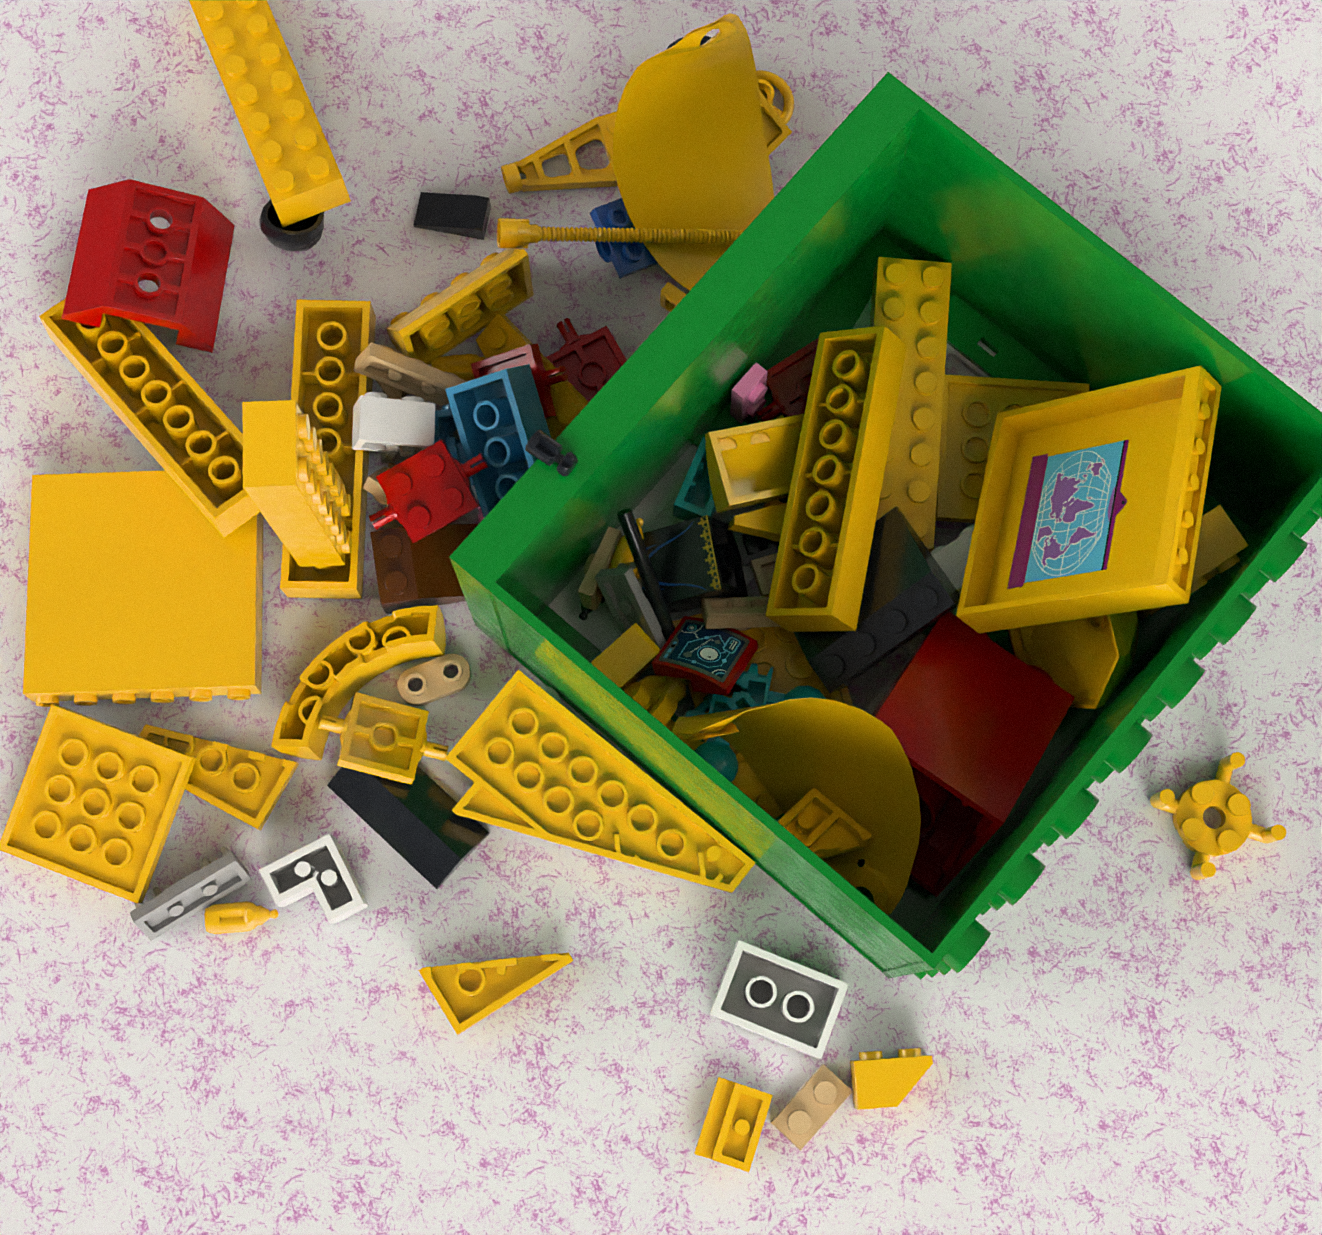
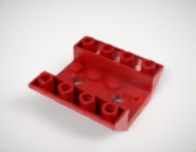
[62,179,235,353]

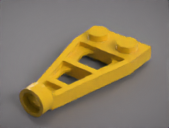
[501,111,618,194]

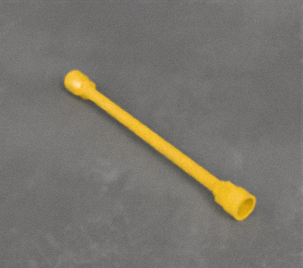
[497,218,744,249]

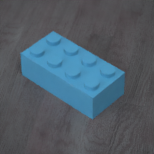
[445,364,551,518]

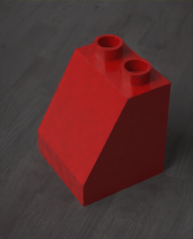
[871,612,1075,897]

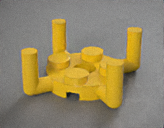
[1150,752,1287,880]

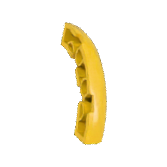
[271,605,446,760]

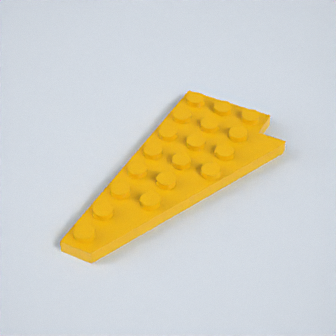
[445,669,756,893]

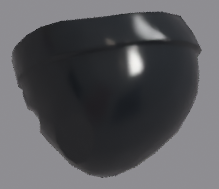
[259,200,324,251]

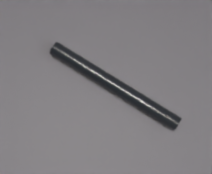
[617,508,675,641]

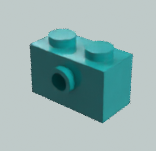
[673,437,716,521]

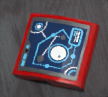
[652,616,759,696]

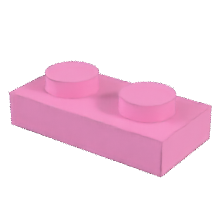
[730,363,768,423]

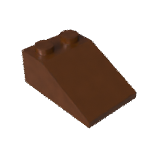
[370,524,478,614]

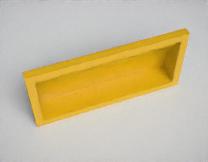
[705,414,804,513]

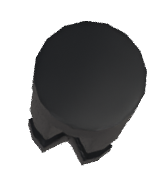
[525,429,578,476]

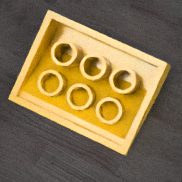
[386,248,534,365]

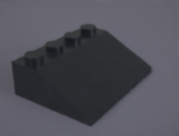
[793,506,960,693]

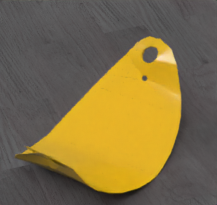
[613,13,774,290]
[672,697,921,915]

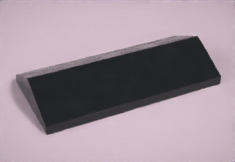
[327,766,490,889]

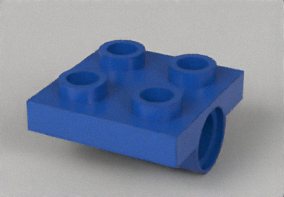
[590,198,658,279]

